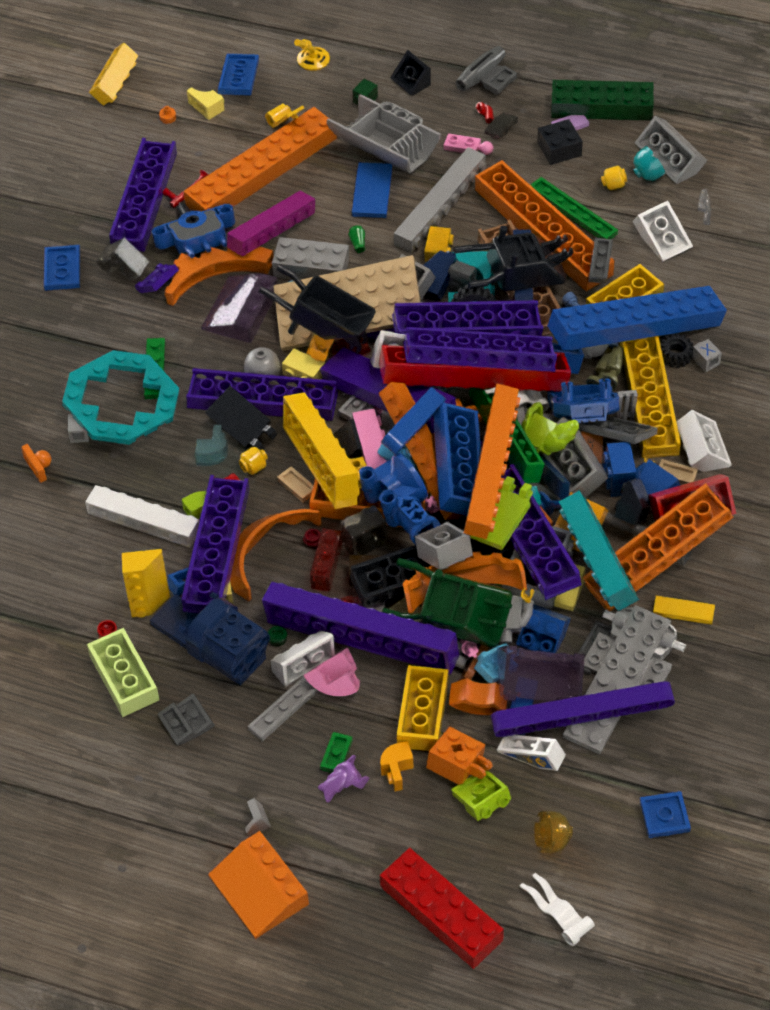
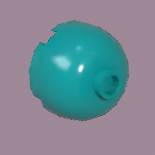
[633,146,665,181]

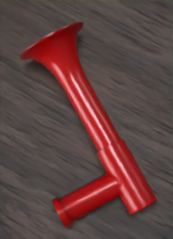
[163,170,208,208]

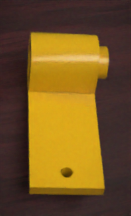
[265,104,304,128]

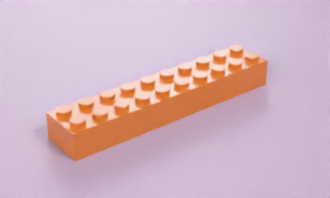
[184,107,337,212]
[475,160,615,292]

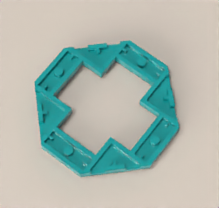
[62,350,179,445]

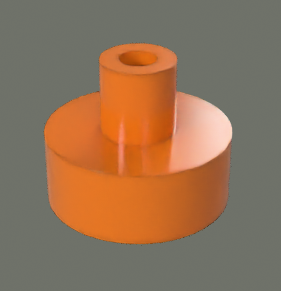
[159,106,176,124]

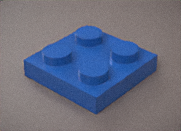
[640,791,691,838]

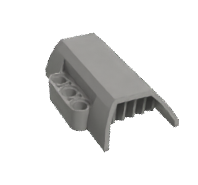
[326,94,441,174]

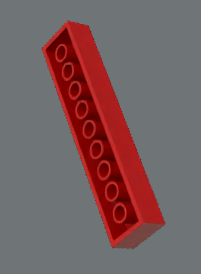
[379,345,571,392]

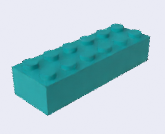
[559,490,639,611]

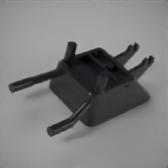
[453,225,574,291]
[258,264,376,353]

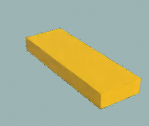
[653,596,715,625]

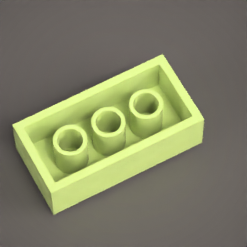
[87,628,159,717]

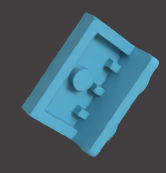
[474,643,518,683]

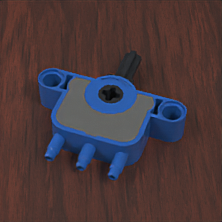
[152,202,236,258]

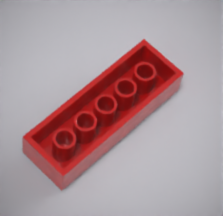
[380,848,504,969]

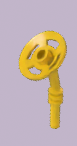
[294,39,330,71]

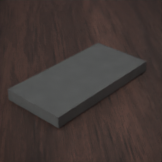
[578,416,657,444]

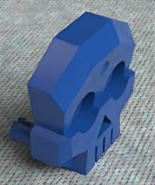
[547,379,619,423]

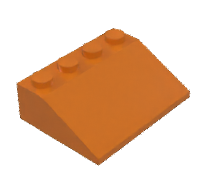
[208,831,309,939]

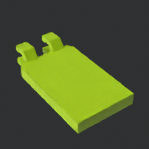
[470,476,533,550]

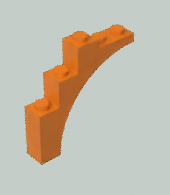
[164,246,274,306]

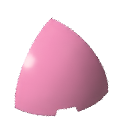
[303,647,360,696]

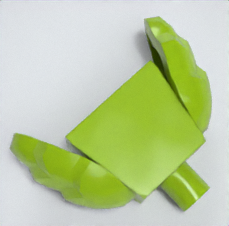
[521,402,579,456]

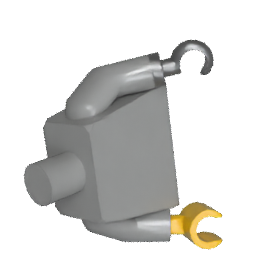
[500,588,535,644]

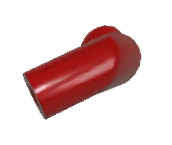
[476,102,494,124]

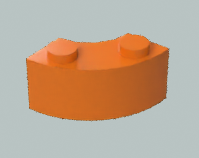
[449,678,508,715]

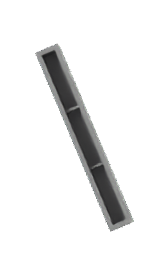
[394,147,487,253]

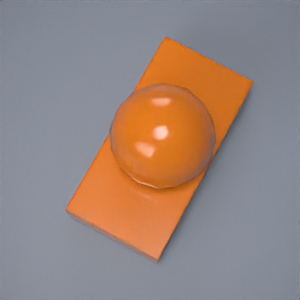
[21,444,52,483]

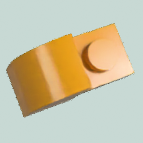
[306,334,335,362]
[380,741,414,792]

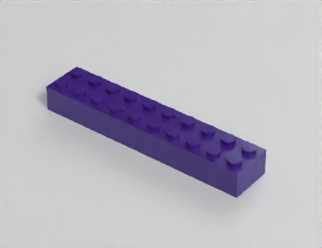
[262,582,460,675]

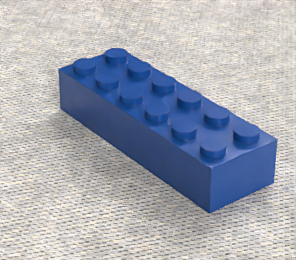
[433,402,481,516]

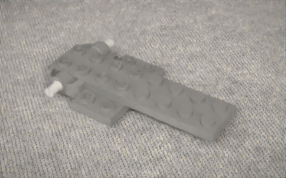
[563,605,686,754]

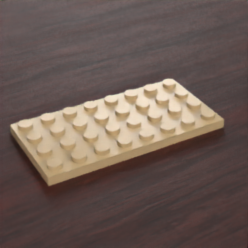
[273,255,421,351]

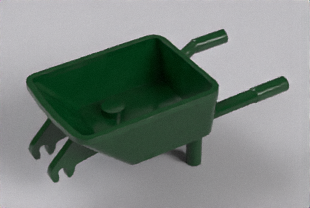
[382,558,512,647]

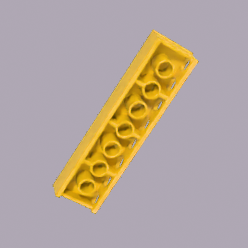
[620,336,681,459]

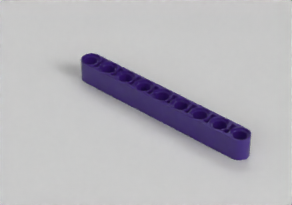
[491,681,675,737]

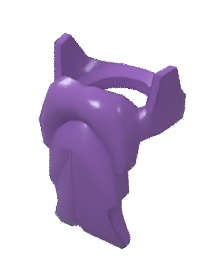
[318,755,369,803]

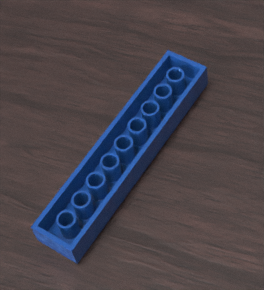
[547,286,727,351]

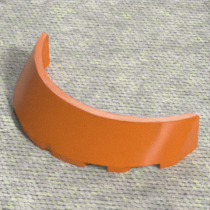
[230,509,321,601]
[403,552,527,613]

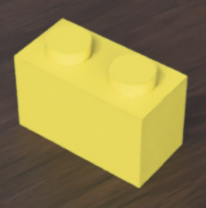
[282,348,325,388]

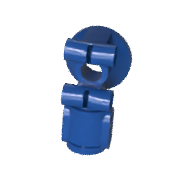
[359,453,440,545]

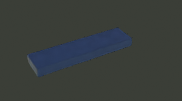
[539,455,570,500]

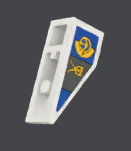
[497,735,566,771]

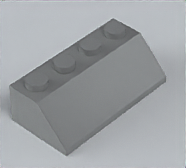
[634,116,707,184]

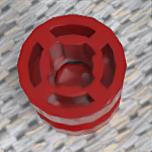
[97,620,117,639]

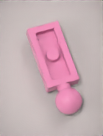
[443,134,493,155]

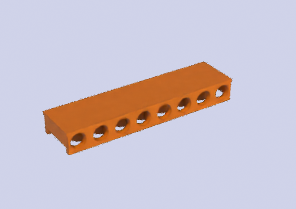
[582,483,734,612]

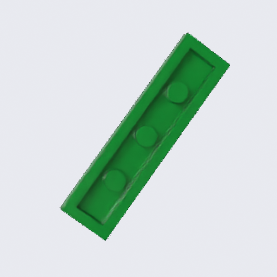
[144,338,166,399]

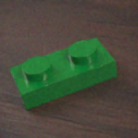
[320,732,353,773]

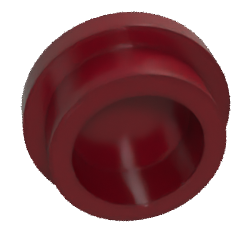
[303,528,323,547]

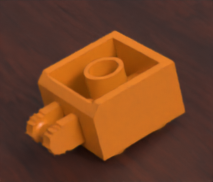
[426,727,493,785]

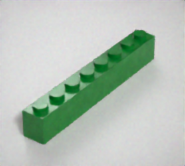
[469,387,545,484]

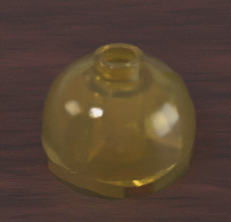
[534,811,573,853]

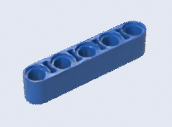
[381,387,447,455]

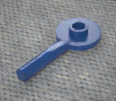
[538,491,562,516]

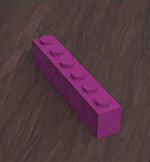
[227,190,315,256]

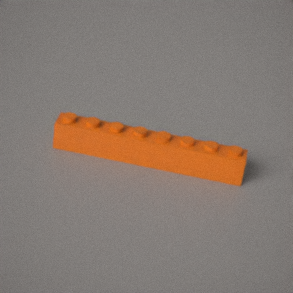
[379,382,464,520]

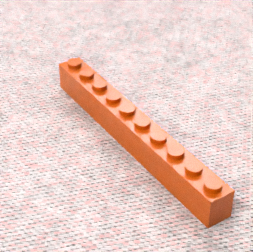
[463,384,521,539]

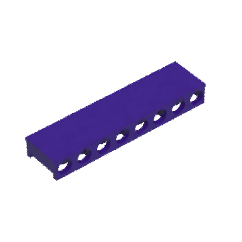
[109,137,177,252]
[392,300,543,336]
[403,327,557,372]
[320,347,456,433]
[186,368,338,421]
[501,464,582,601]
[181,475,250,613]

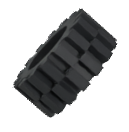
[660,333,694,368]

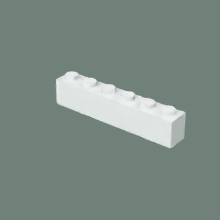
[85,485,199,548]

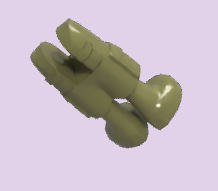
[585,346,624,391]

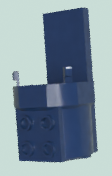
[150,593,270,686]

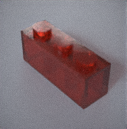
[310,528,342,591]

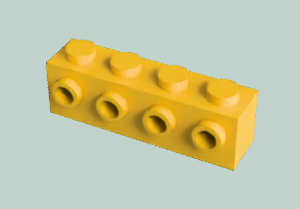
[89,43,138,106]

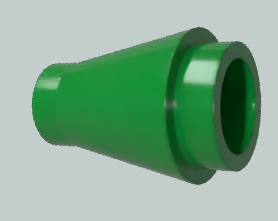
[348,225,365,253]

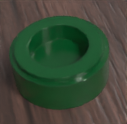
[268,626,287,647]

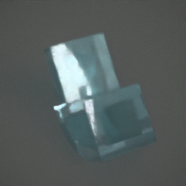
[195,425,228,466]

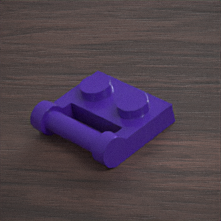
[135,263,179,293]

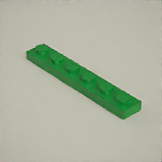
[531,177,618,239]

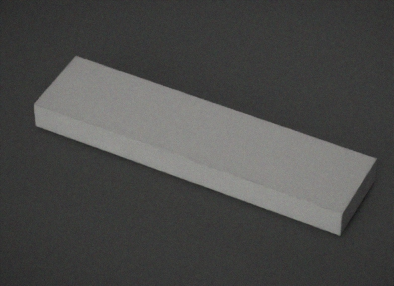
[248,676,318,742]

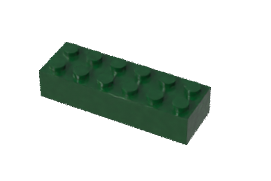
[551,80,654,121]

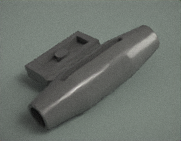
[455,46,517,95]

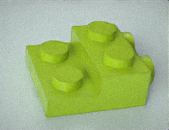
[451,771,511,821]

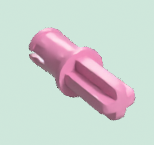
[425,496,439,514]
[459,639,478,658]

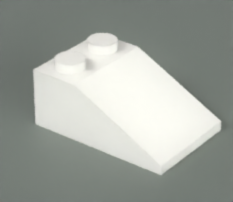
[633,201,693,262]

